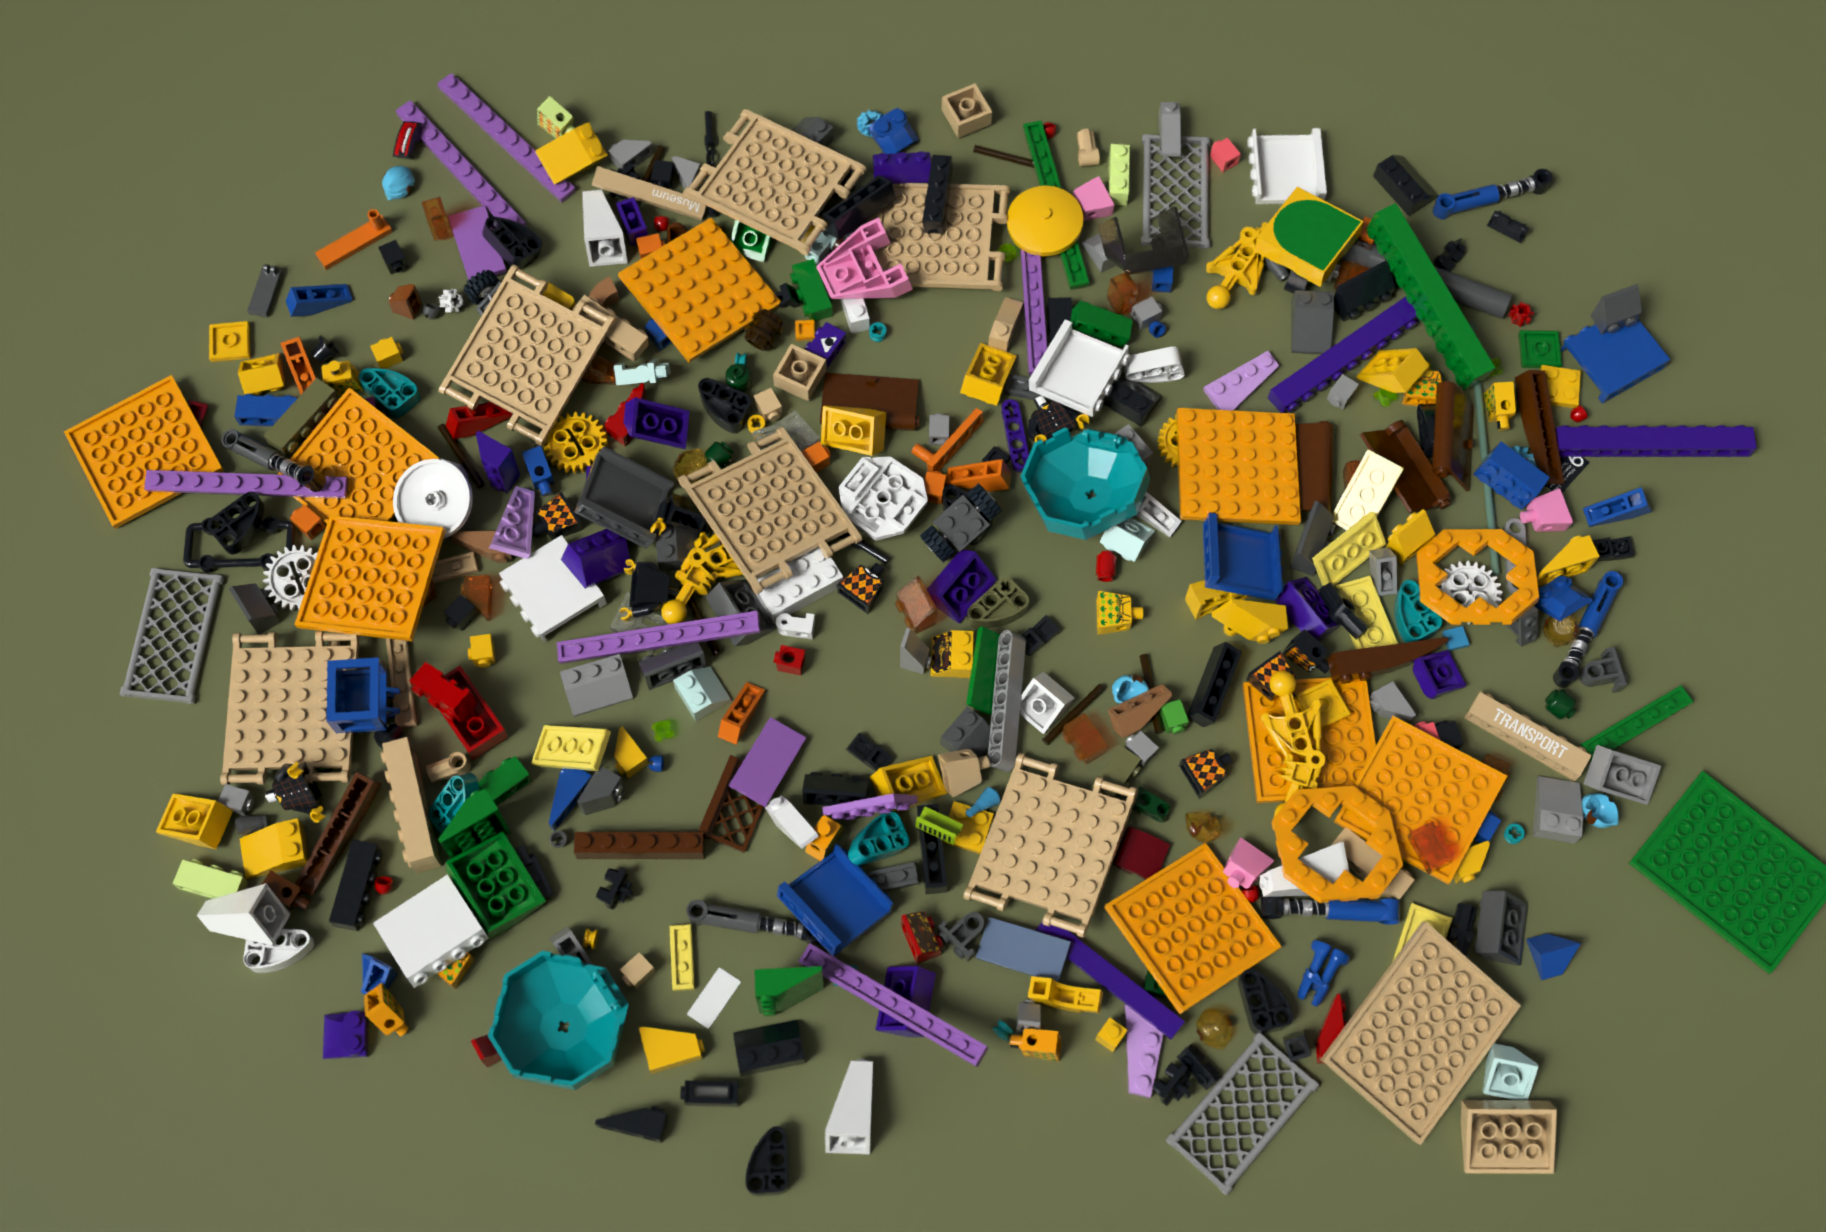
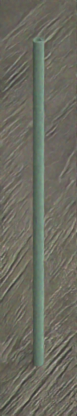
[1469,322,1500,575]

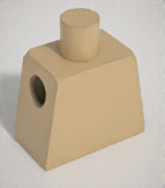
[938,749,990,797]

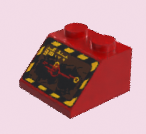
[901,911,943,965]

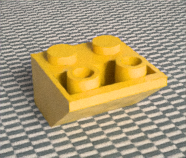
[1386,509,1435,565]

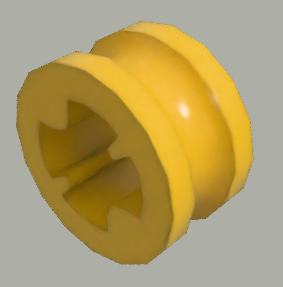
[747,415,766,435]
[583,928,598,949]

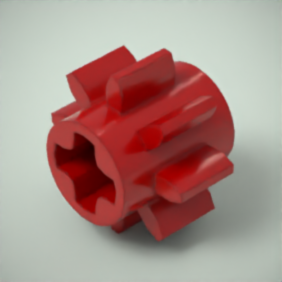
[1508,302,1534,327]

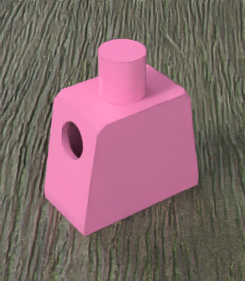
[1073,176,1114,221]
[1520,489,1573,532]
[1223,837,1274,889]

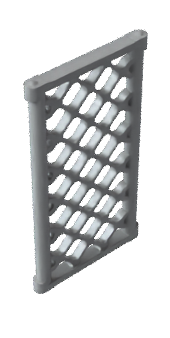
[1141,134,1210,249]
[119,568,224,704]
[1165,1033,1319,1196]

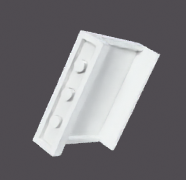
[1247,128,1327,204]
[1029,320,1130,417]
[499,535,607,642]
[373,875,489,988]

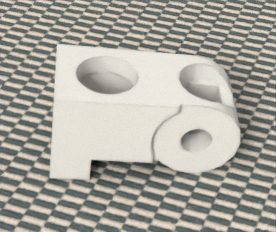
[776,613,816,640]

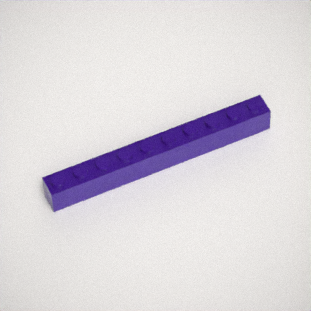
[1268,296,1419,413]
[1555,425,1757,457]

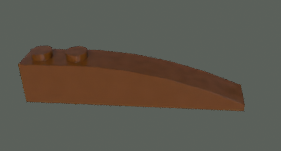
[1515,370,1564,484]
[1327,637,1449,684]
[295,772,382,896]

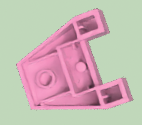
[816,217,913,299]

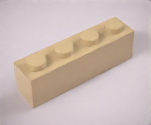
[572,295,649,362]
[1331,827,1414,900]

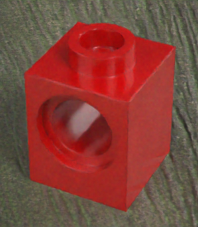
[774,645,806,676]

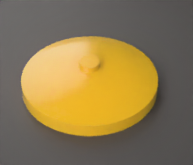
[1007,186,1083,256]

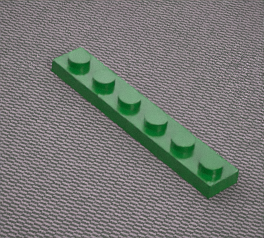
[1579,685,1693,762]

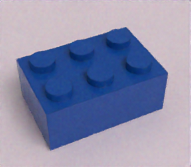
[1473,441,1550,510]

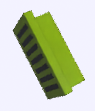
[916,806,963,845]

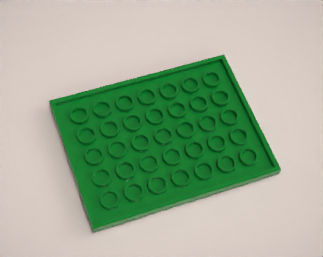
[1628,771,1826,974]

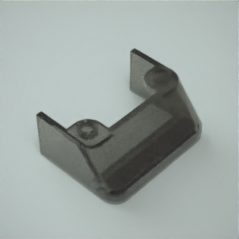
[1098,206,1189,275]

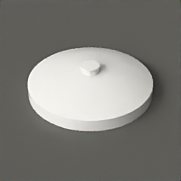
[393,459,473,539]

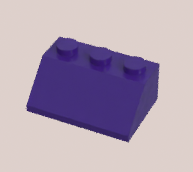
[872,151,931,184]
[623,397,690,449]
[476,431,521,493]
[561,529,632,589]
[924,549,997,624]
[1276,577,1342,641]
[875,966,936,1037]

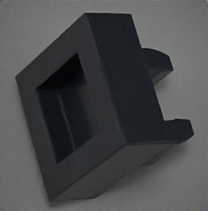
[776,283,801,308]

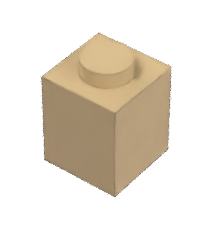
[754,388,783,423]
[620,952,655,990]

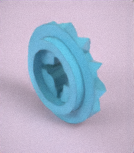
[857,110,883,137]

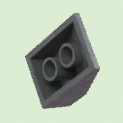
[1291,290,1334,354]

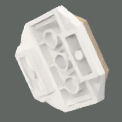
[839,457,928,541]

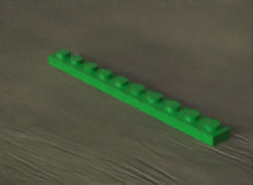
[1023,120,1089,290]

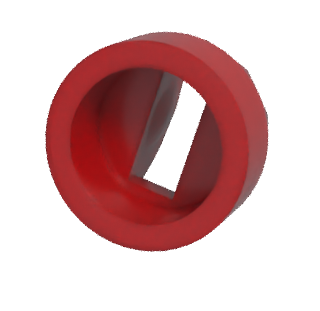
[1043,122,1056,139]
[654,216,669,232]
[1570,405,1588,423]
[375,876,393,895]
[1241,886,1259,903]

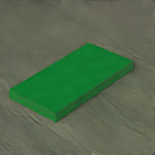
[966,626,1000,716]

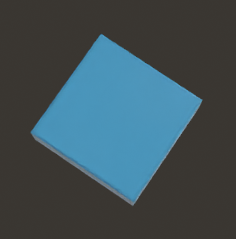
[1442,626,1470,651]

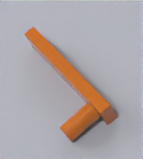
[315,209,392,270]
[912,408,984,472]

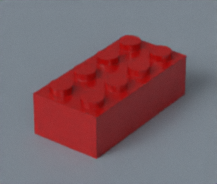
[438,665,508,760]

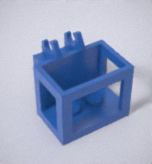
[326,657,400,734]

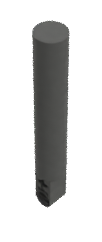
[1340,239,1512,319]

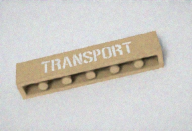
[1464,692,1592,782]

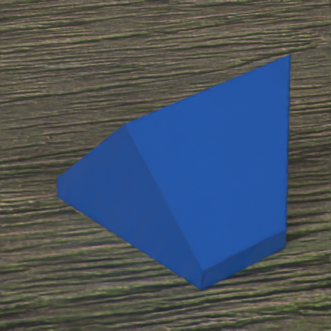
[1526,933,1581,981]
[361,953,398,995]

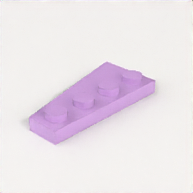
[1203,351,1279,411]
[489,486,535,559]
[1124,1004,1163,1098]

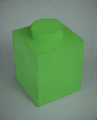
[1159,699,1189,734]

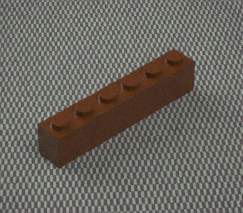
[574,832,705,859]

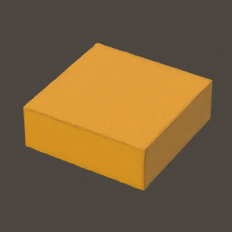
[795,320,815,341]

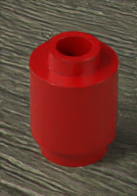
[1095,551,1117,582]

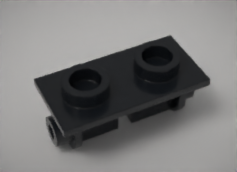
[1487,210,1529,243]
[1434,238,1466,272]
[1177,1044,1221,1091]

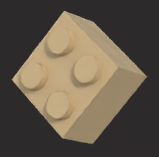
[941,83,992,138]
[773,344,827,401]

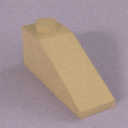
[988,297,1024,352]

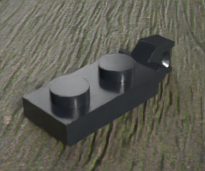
[516,845,554,900]

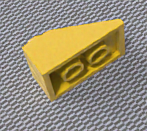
[535,122,608,185]
[960,343,1017,406]
[1356,348,1429,393]
[821,405,886,456]
[1537,535,1599,587]
[1211,599,1288,644]
[870,756,947,812]
[156,793,233,850]
[239,818,309,880]

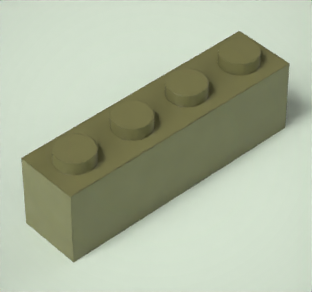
[264,378,339,457]
[1089,745,1142,798]

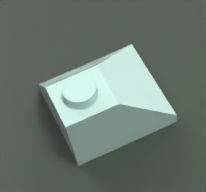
[1483,1043,1538,1100]

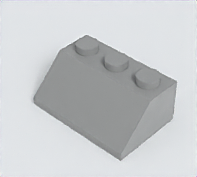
[560,654,633,717]

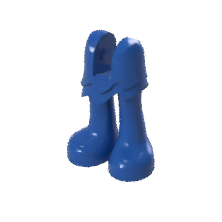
[1298,940,1350,1007]

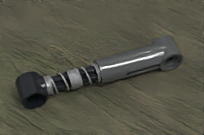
[222,429,326,492]
[686,900,821,946]

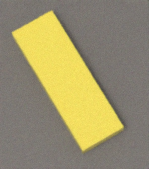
[670,924,695,991]

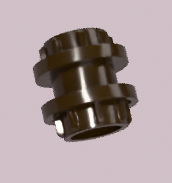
[744,309,783,351]

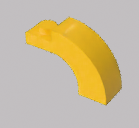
[1028,976,1103,1013]

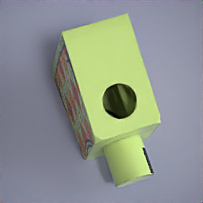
[537,96,575,138]

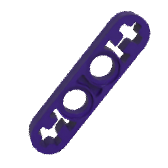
[1001,399,1029,472]

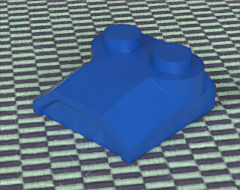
[867,108,919,154]
[1534,576,1592,622]

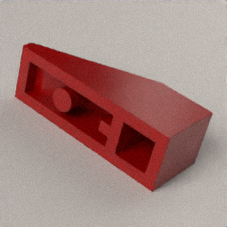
[446,402,512,439]

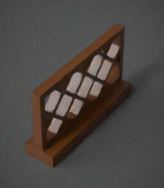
[698,755,763,853]

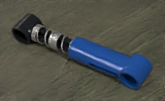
[1433,169,1553,219]
[1553,571,1623,688]
[1261,894,1400,925]

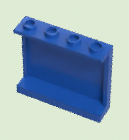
[1561,319,1671,404]
[1202,512,1284,601]
[777,844,893,957]

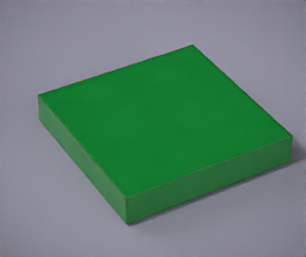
[1518,330,1562,368]

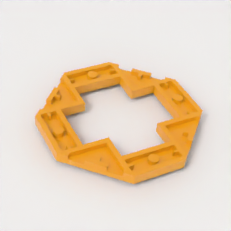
[1416,529,1539,625]
[1271,786,1403,903]

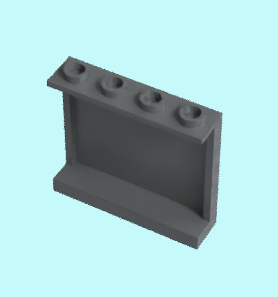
[574,446,674,548]

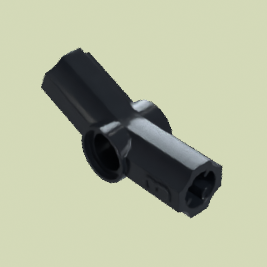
[1319,583,1369,640]
[1446,903,1476,957]

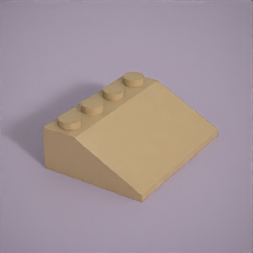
[1461,1100,1557,1174]

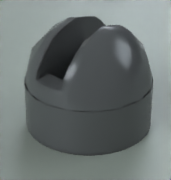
[423,303,440,319]
[549,831,567,848]

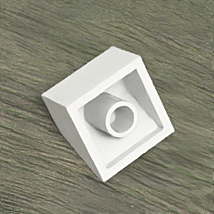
[1020,672,1075,734]

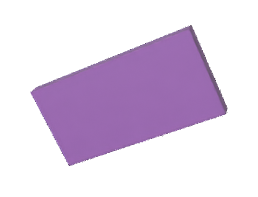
[448,206,507,280]
[729,717,806,807]
[823,793,918,820]

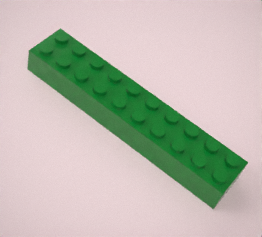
[1366,203,1495,391]

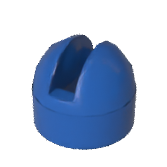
[1148,320,1166,338]
[648,755,664,772]

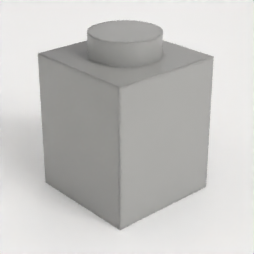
[1130,297,1163,331]
[1326,374,1359,410]
[929,413,949,445]
[1125,731,1159,768]
[218,784,254,816]

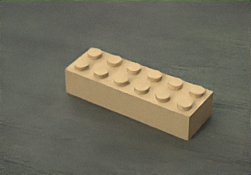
[380,737,442,873]

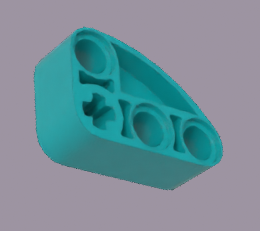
[359,368,421,418]
[1394,580,1442,643]
[428,773,479,834]
[848,811,909,865]

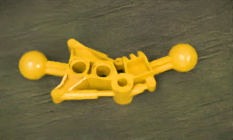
[1206,222,1268,310]
[661,534,743,624]
[1260,670,1325,817]

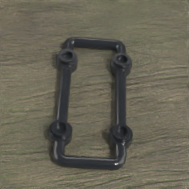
[183,516,295,573]

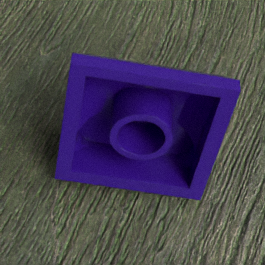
[1413,650,1466,699]
[323,1011,369,1059]

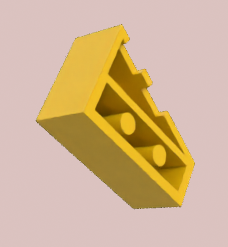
[1185,580,1250,620]

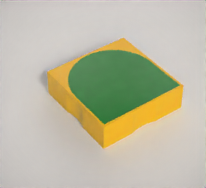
[1254,186,1364,287]

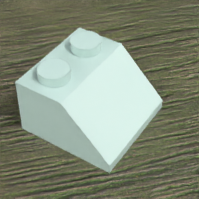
[1100,517,1155,562]
[673,667,731,721]

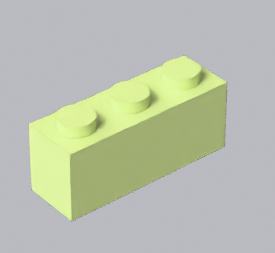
[1108,144,1130,206]
[172,859,248,899]

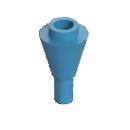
[966,787,1000,818]

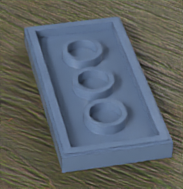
[976,917,1071,982]

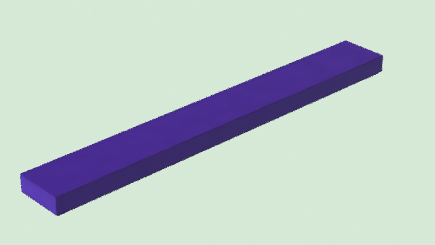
[1035,921,1185,1040]

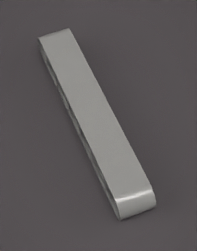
[988,630,1026,772]

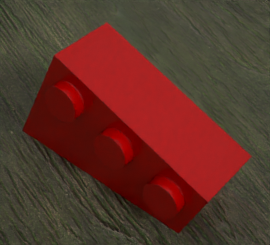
[409,662,477,723]

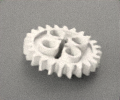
[263,545,318,611]
[1438,561,1503,625]

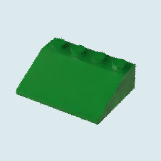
[438,788,511,858]
[446,832,546,941]
[754,966,824,1017]

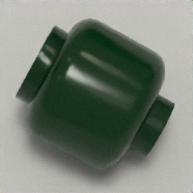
[725,364,751,392]
[704,441,734,470]
[1545,689,1576,720]

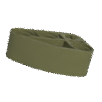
[967,578,1029,628]

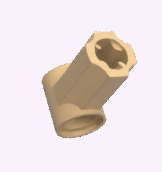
[1077,129,1099,166]
[426,752,471,784]

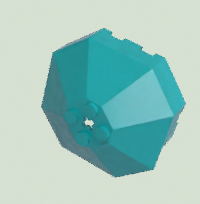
[1020,428,1151,540]
[488,950,629,1090]

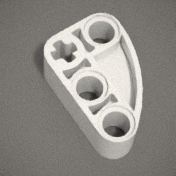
[1124,347,1185,383]
[243,929,315,973]

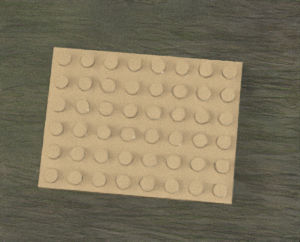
[1320,922,1521,1145]

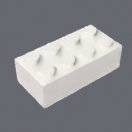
[755,547,843,624]

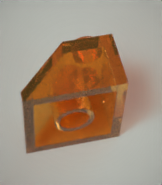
[895,576,938,634]

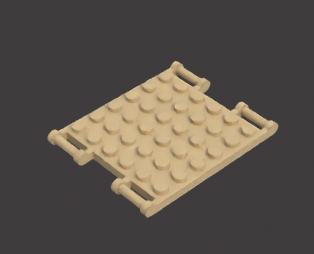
[683,109,867,256]
[867,183,1010,291]
[439,264,616,446]
[678,427,862,595]
[220,631,360,785]
[964,753,1138,938]

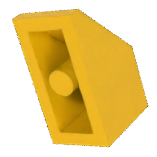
[614,726,649,778]
[1453,841,1490,884]

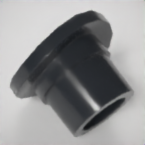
[311,335,340,363]
[374,723,404,749]

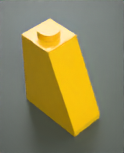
[639,1027,705,1074]

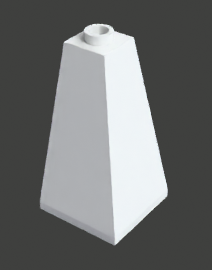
[582,190,628,267]
[1260,842,1349,897]
[197,884,290,945]
[825,1059,873,1154]

